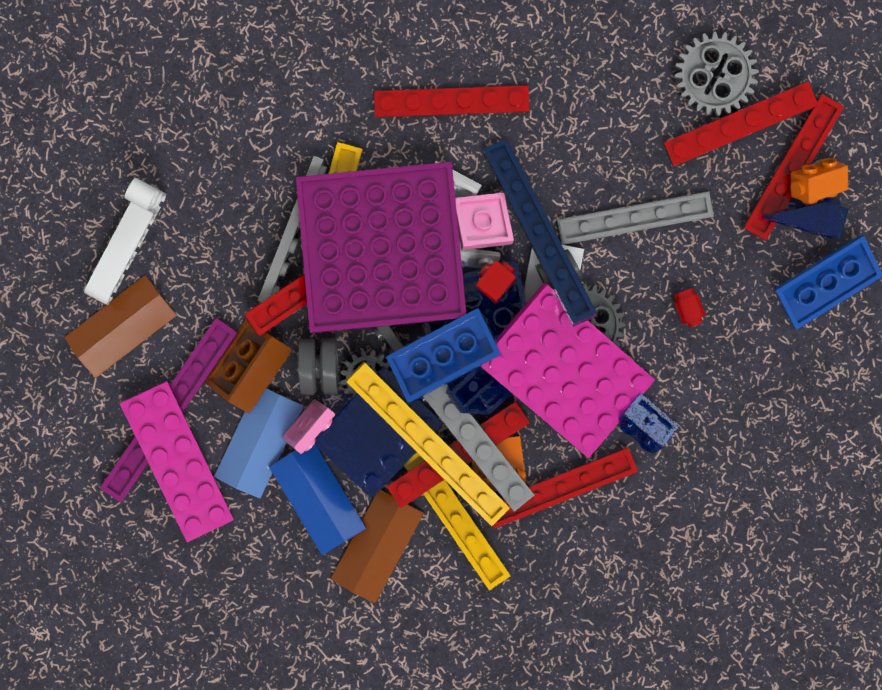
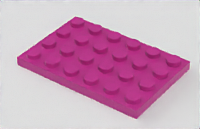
[481,283,655,458]

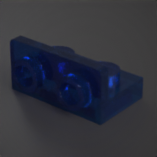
[618,393,679,454]

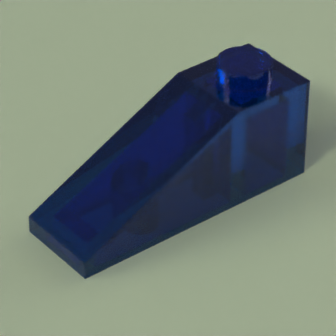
[761,198,849,239]

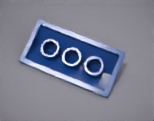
[774,234,882,330]
[386,308,502,403]
[269,444,366,556]

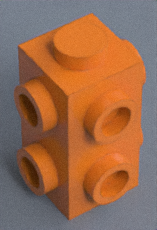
[791,158,848,204]

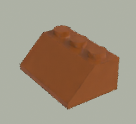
[205,319,293,414]

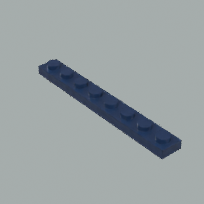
[483,139,597,327]

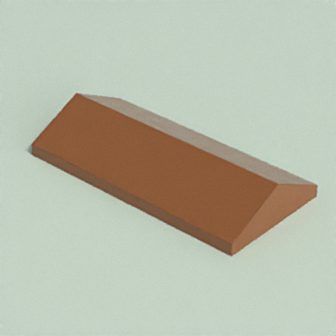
[64,275,177,378]
[330,488,424,603]

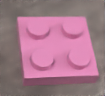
[455,193,514,250]
[281,399,335,454]

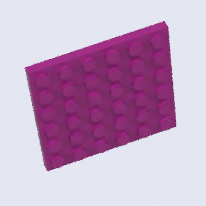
[296,162,466,333]

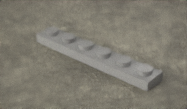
[258,156,327,302]
[423,384,534,511]

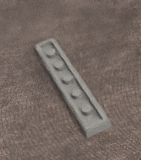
[557,191,714,245]

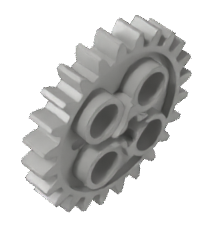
[674,32,759,117]

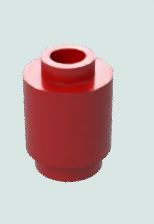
[674,288,706,328]

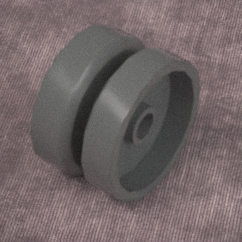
[297,338,339,395]

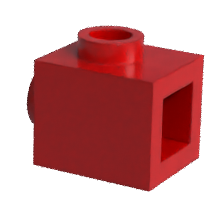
[476,260,516,304]

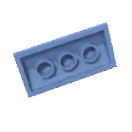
[214,388,304,498]

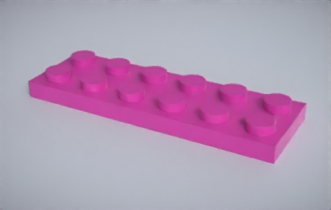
[120,381,234,542]

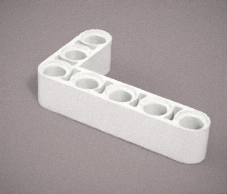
[84,178,166,305]

